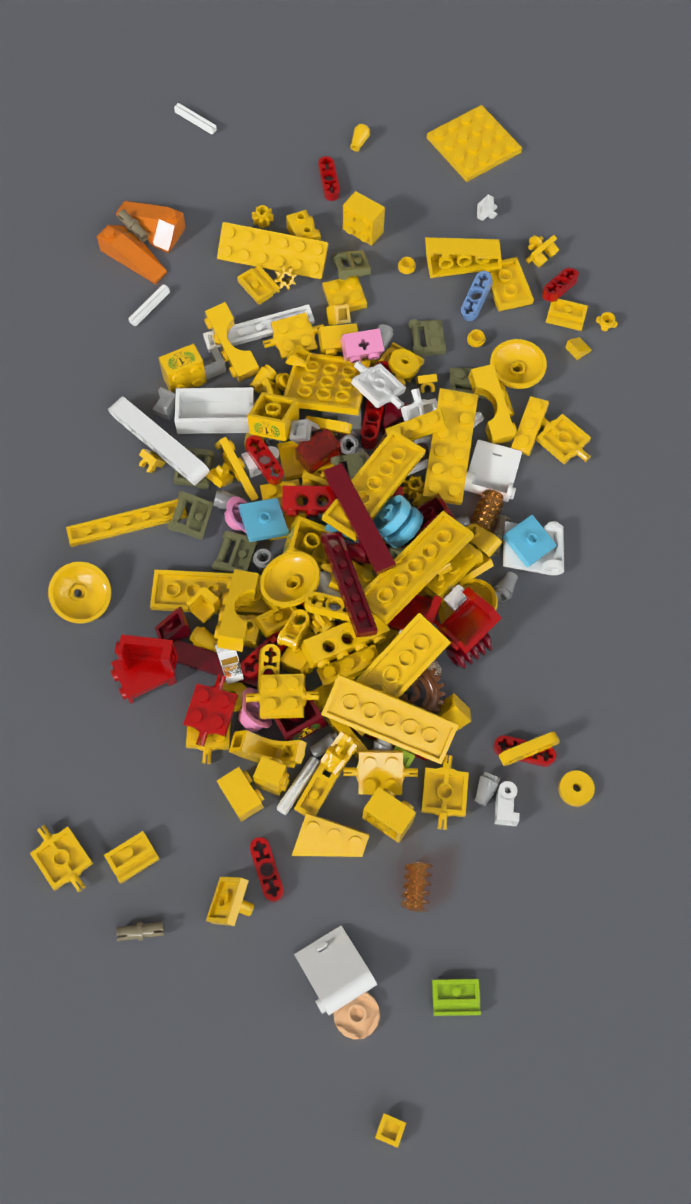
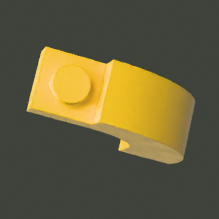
[229,730,307,768]

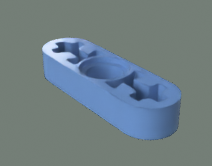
[461,271,493,321]

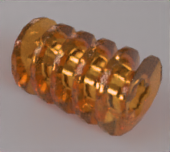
[470,489,504,532]
[401,862,433,913]

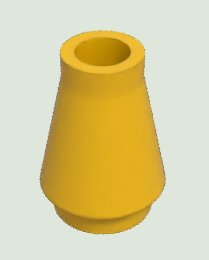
[350,124,370,152]
[250,364,277,393]
[190,626,218,653]

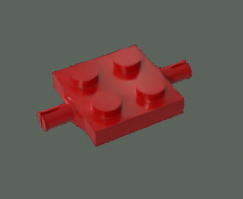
[183,674,238,747]

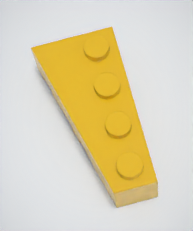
[425,237,502,278]

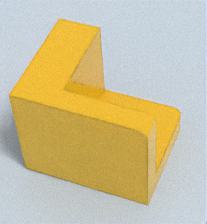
[187,586,221,623]
[438,693,471,731]

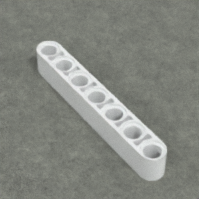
[108,396,210,485]

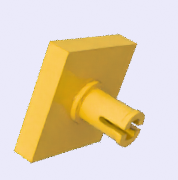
[206,877,254,926]

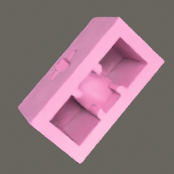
[340,328,384,363]

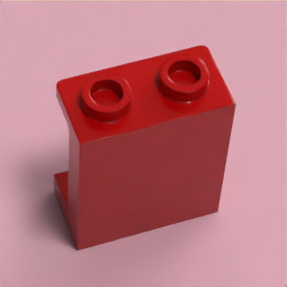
[433,587,502,654]
[387,594,442,632]
[115,634,178,675]
[110,658,177,704]

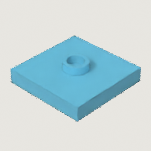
[238,498,289,542]
[502,515,557,568]

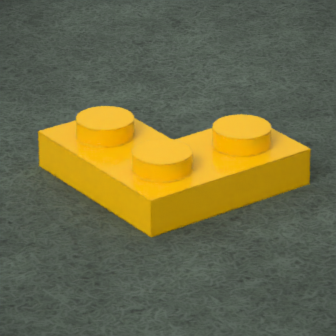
[255,594,298,637]

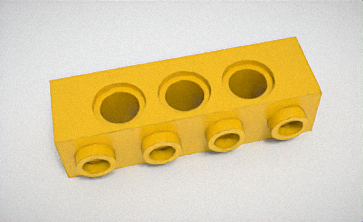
[301,614,390,669]

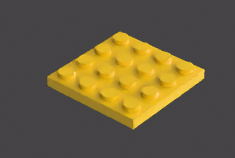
[427,105,522,182]
[284,353,371,416]

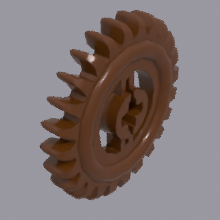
[401,667,446,713]

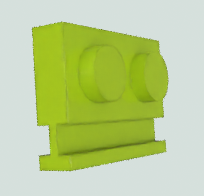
[432,979,481,1016]

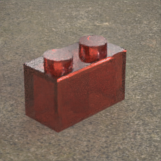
[295,428,341,474]

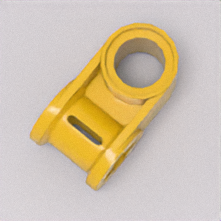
[466,524,502,558]
[277,609,312,653]

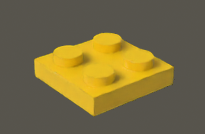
[322,276,367,312]

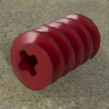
[446,633,493,669]

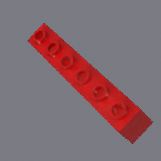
[282,485,403,517]

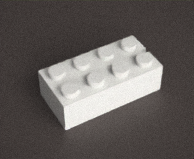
[175,387,255,434]

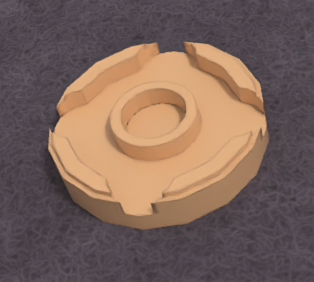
[334,992,380,1040]

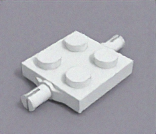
[351,361,406,409]
[401,388,437,451]

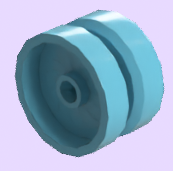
[373,495,424,548]

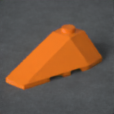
[116,201,186,253]
[97,225,167,284]

